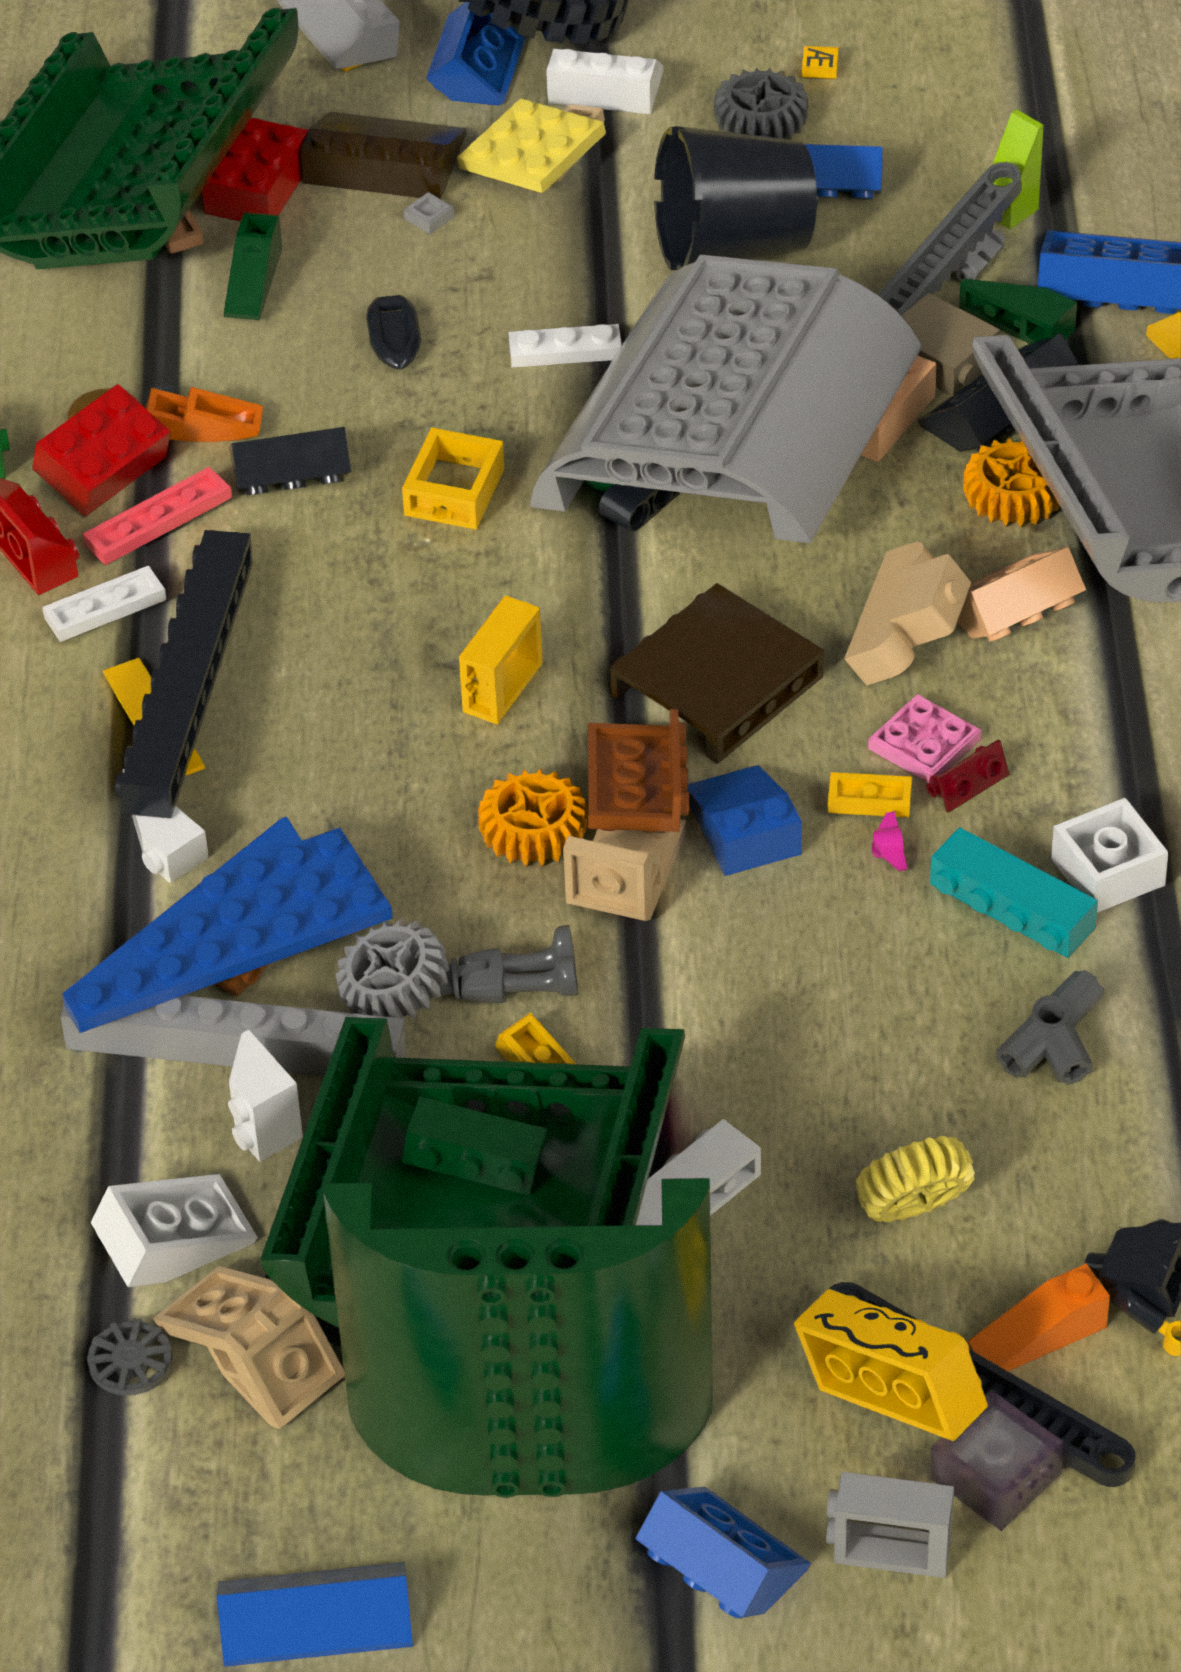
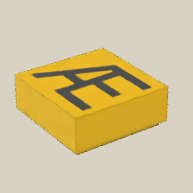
[802,46,839,79]

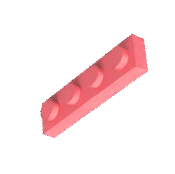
[82,467,232,565]

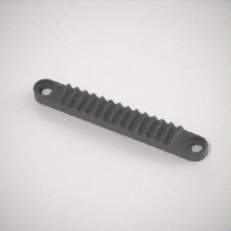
[877,162,1022,316]

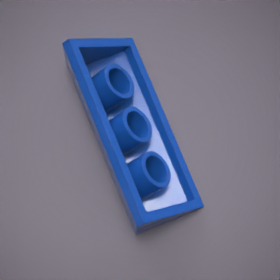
[217,1562,413,1667]

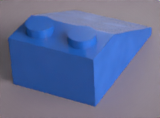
[687,765,802,876]

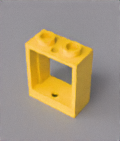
[402,427,505,530]
[459,595,543,725]

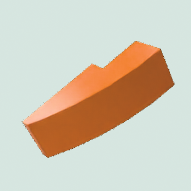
[145,387,263,442]

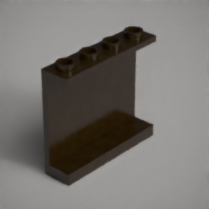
[610,583,824,764]

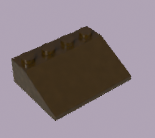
[300,112,466,199]

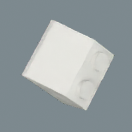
[228,1030,303,1162]

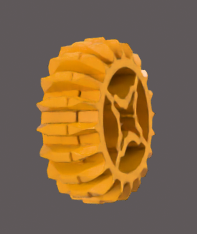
[963,437,1060,527]
[478,768,588,867]

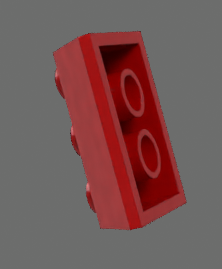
[0,478,80,596]

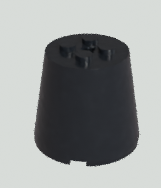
[654,126,818,270]

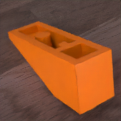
[967,1263,1110,1371]

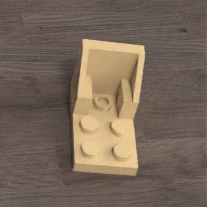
[563,819,687,921]
[153,1266,345,1429]

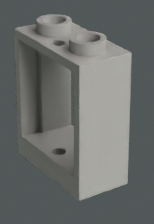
[826,1472,954,1578]

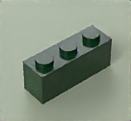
[402,1096,547,1196]

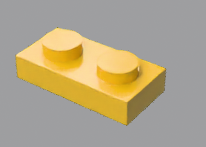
[828,772,912,817]

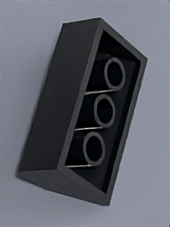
[917,333,1079,452]

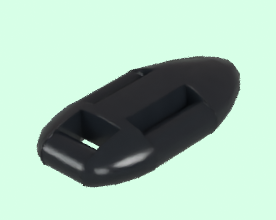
[366,295,422,370]

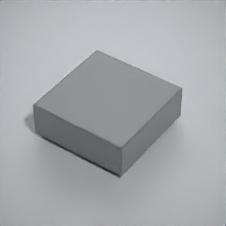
[403,192,455,234]

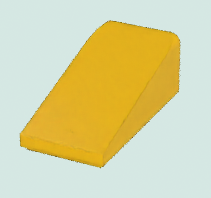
[495,1012,576,1064]

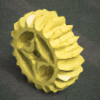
[856,1136,975,1223]

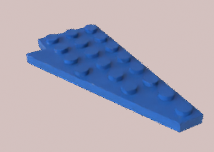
[62,816,393,1033]

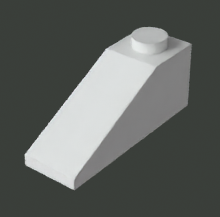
[123,769,209,884]

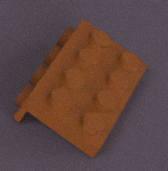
[587,709,689,833]

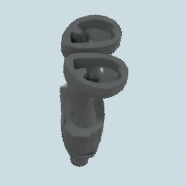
[440,925,578,1003]

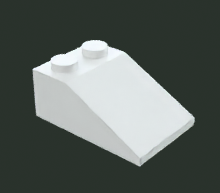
[91,1174,258,1287]

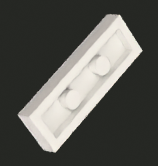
[508,324,621,368]
[42,566,166,642]

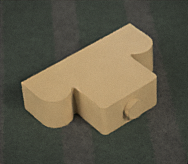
[844,542,971,686]

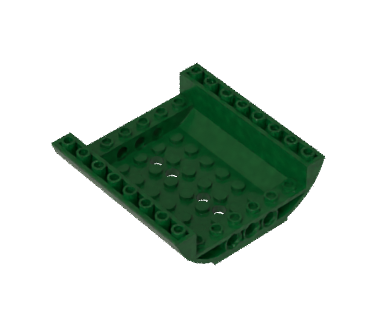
[0,8,299,270]

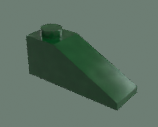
[959,278,1077,344]

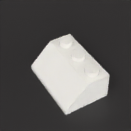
[546,49,664,114]

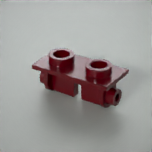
[926,739,1010,813]

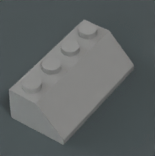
[276,0,400,70]

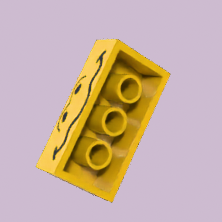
[794,1289,988,1441]

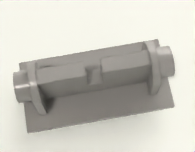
[952,230,1005,282]

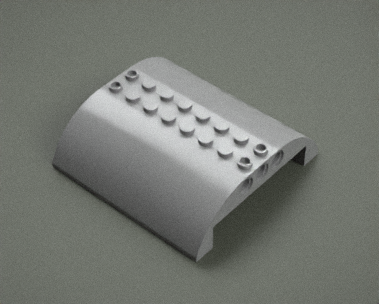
[972,335,1181,603]

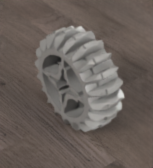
[335,918,450,1019]

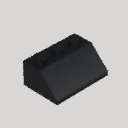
[229,427,351,496]

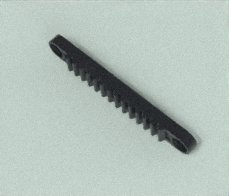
[827,1282,1135,1487]

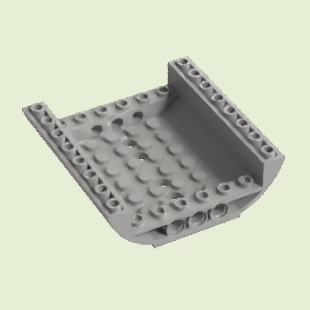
[530,255,922,543]

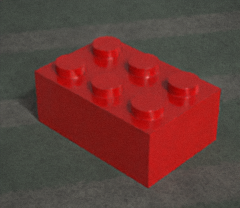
[202,117,308,222]
[32,384,171,517]

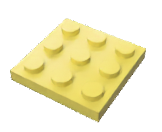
[457,98,606,193]

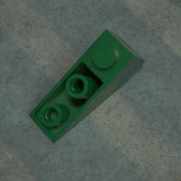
[224,212,282,320]

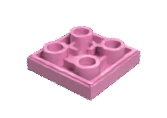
[868,694,981,783]

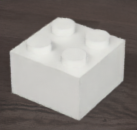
[1051,798,1168,913]

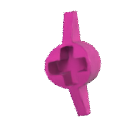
[872,811,907,871]

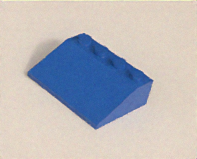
[1037,230,1181,314]

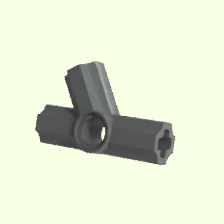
[996,970,1104,1085]

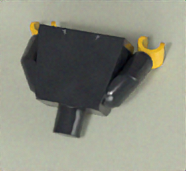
[1085,1219,1181,1356]

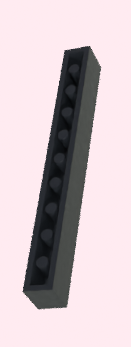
[115,530,253,818]

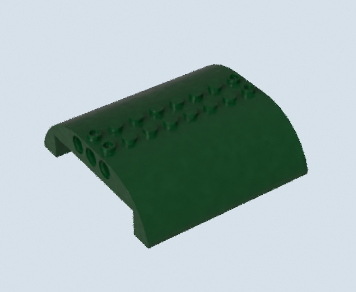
[260,1017,685,1327]
[323,1178,713,1498]

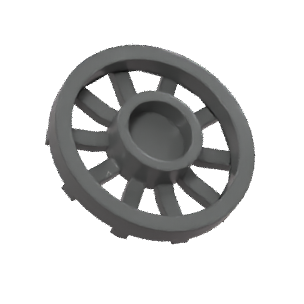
[87,1319,173,1396]

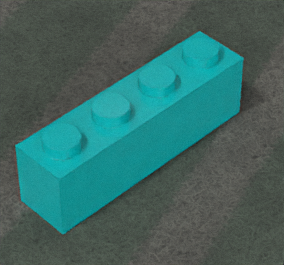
[930,827,1098,958]

